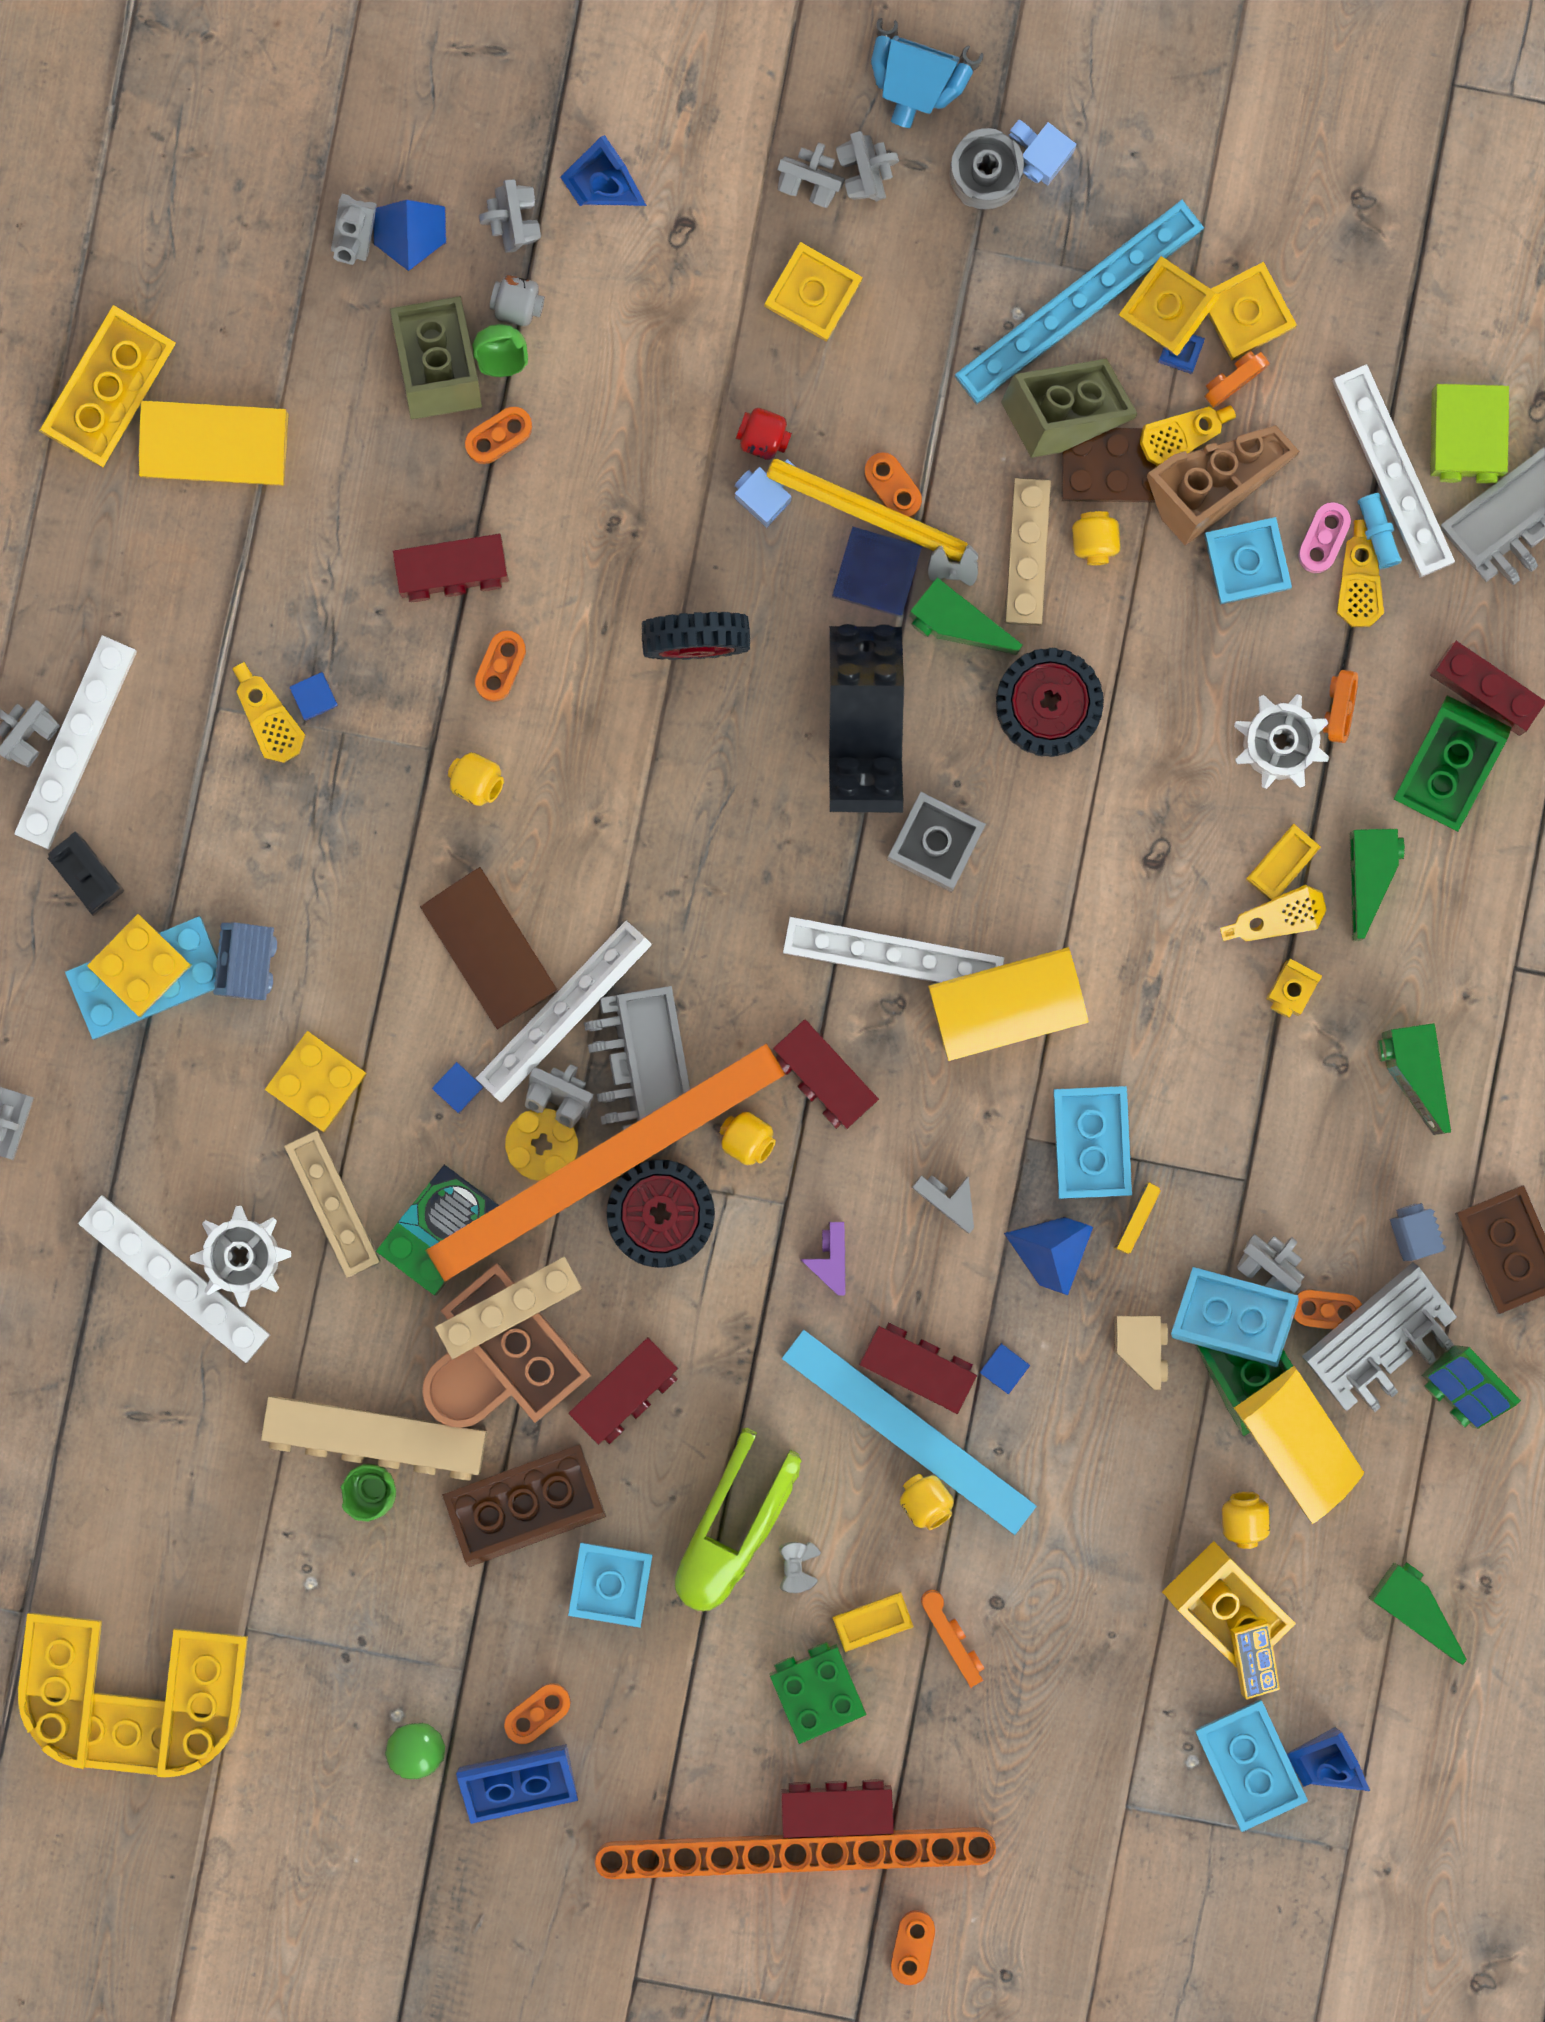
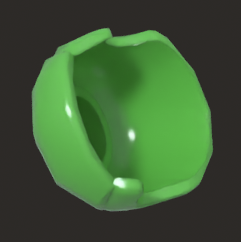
[472,324,528,377]
[340,1464,396,1522]
[385,1723,445,1779]

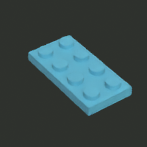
[65,916,218,1040]

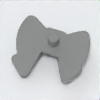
[928,545,978,586]
[779,1542,821,1593]

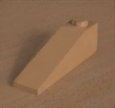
[1147,425,1300,546]

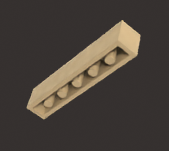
[261,1396,487,1480]

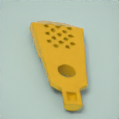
[1140,405,1236,466]
[1337,520,1384,627]
[232,662,306,763]
[1220,885,1327,942]

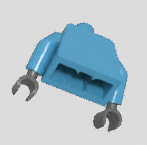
[871,18,983,128]

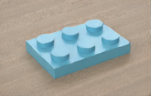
[1053,1086,1132,1199]
[1171,1267,1299,1367]
[1194,1699,1308,1832]

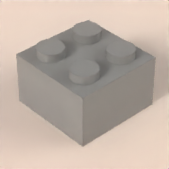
[887,792,986,893]

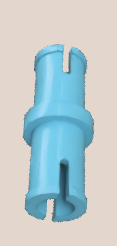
[1357,493,1402,569]

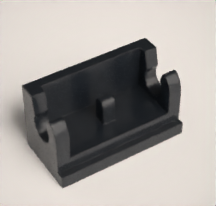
[47,831,124,916]

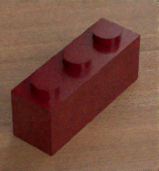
[393,534,509,602]
[1430,640,1545,736]
[773,1019,879,1130]
[859,1322,977,1414]
[568,1337,678,1445]
[781,1779,894,1838]

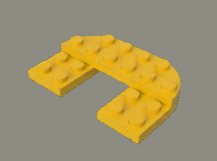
[18,1613,248,1777]

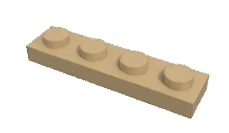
[1005,478,1051,626]
[284,1130,381,1278]
[435,1256,582,1359]

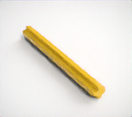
[767,459,968,562]

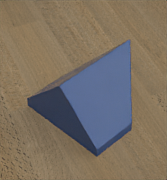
[560,135,647,206]
[373,200,446,271]
[1004,1217,1093,1295]
[1287,1727,1370,1791]

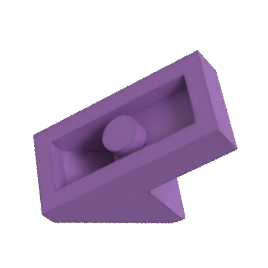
[801,1222,845,1295]

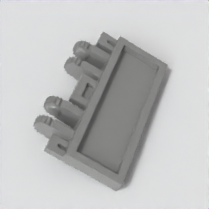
[1441,447,1545,585]
[584,986,696,1131]
[1302,1262,1457,1412]

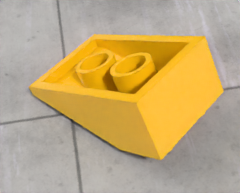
[1162,1541,1296,1668]

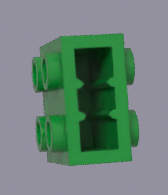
[770,1642,867,1744]

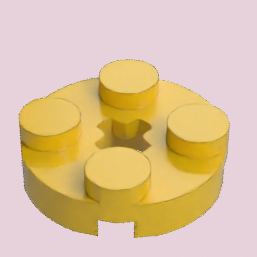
[505,1108,578,1181]

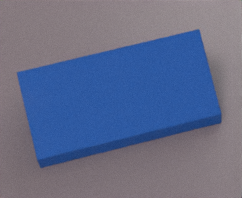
[456,1744,578,1824]

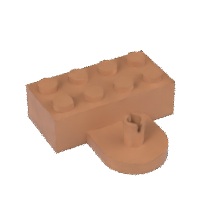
[423,1263,593,1428]

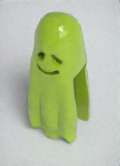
[675,1428,802,1611]

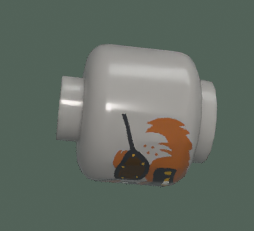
[490,275,545,326]

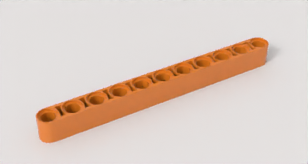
[425,1043,786,1282]
[595,1827,996,1879]

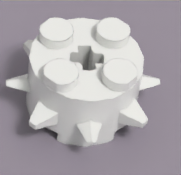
[1234,694,1329,789]
[190,1206,291,1307]

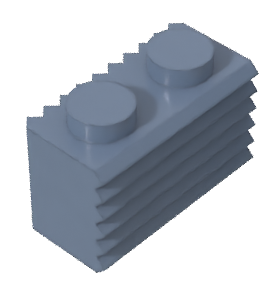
[213,922,277,1000]
[1390,1203,1446,1261]

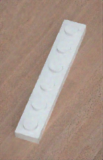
[1332,364,1455,578]
[14,635,137,849]
[783,917,1004,983]
[476,921,652,1103]
[78,1195,271,1363]

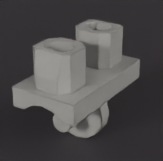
[836,131,899,201]
[777,142,845,208]
[479,179,541,253]
[331,193,377,265]
[0,700,60,768]
[525,1064,593,1128]
[0,1087,34,1160]
[1237,1234,1305,1293]

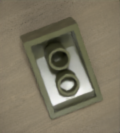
[390,296,482,420]
[1001,358,1137,458]

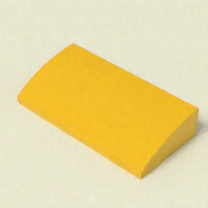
[39,305,176,467]
[139,401,289,486]
[928,947,1089,1061]
[1234,1366,1364,1524]

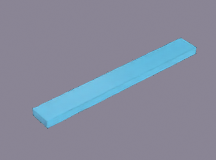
[954,200,1204,405]
[782,1329,1037,1535]

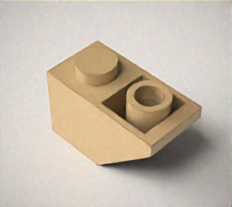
[1114,1316,1168,1390]

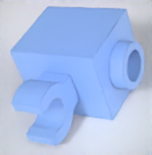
[1009,120,1076,186]
[735,459,796,528]

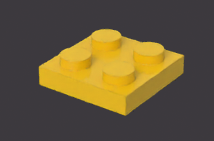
[764,242,863,342]
[1119,256,1220,356]
[1207,262,1297,360]
[87,914,192,1017]
[264,1031,367,1132]

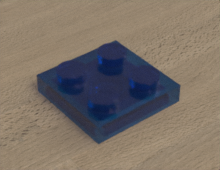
[832,526,922,617]

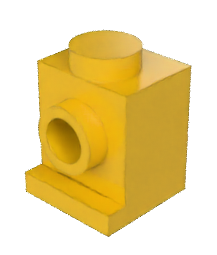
[1266,959,1322,1018]

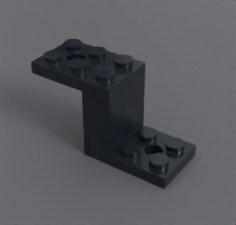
[829,624,904,813]

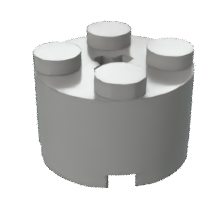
[950,128,1024,209]

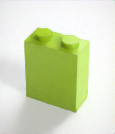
[1430,384,1509,483]

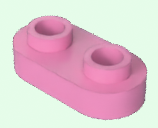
[1298,503,1351,573]

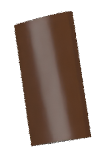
[420,867,558,1030]
[442,1444,606,1567]

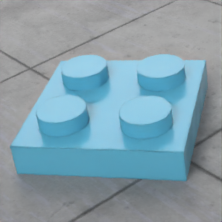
[1204,517,1292,605]
[568,1542,653,1628]

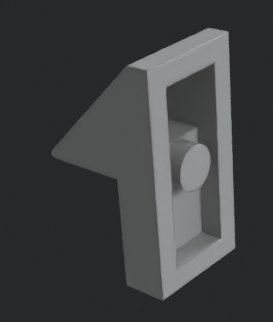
[911,1175,974,1233]

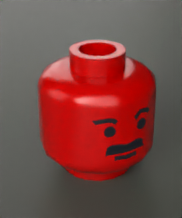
[735,408,792,460]

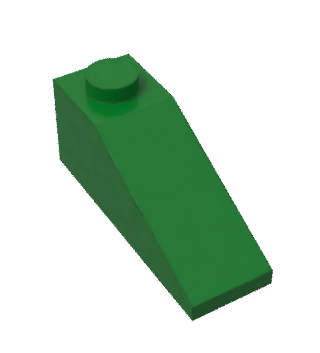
[909,577,1023,655]
[1350,829,1405,941]
[1369,1562,1467,1665]

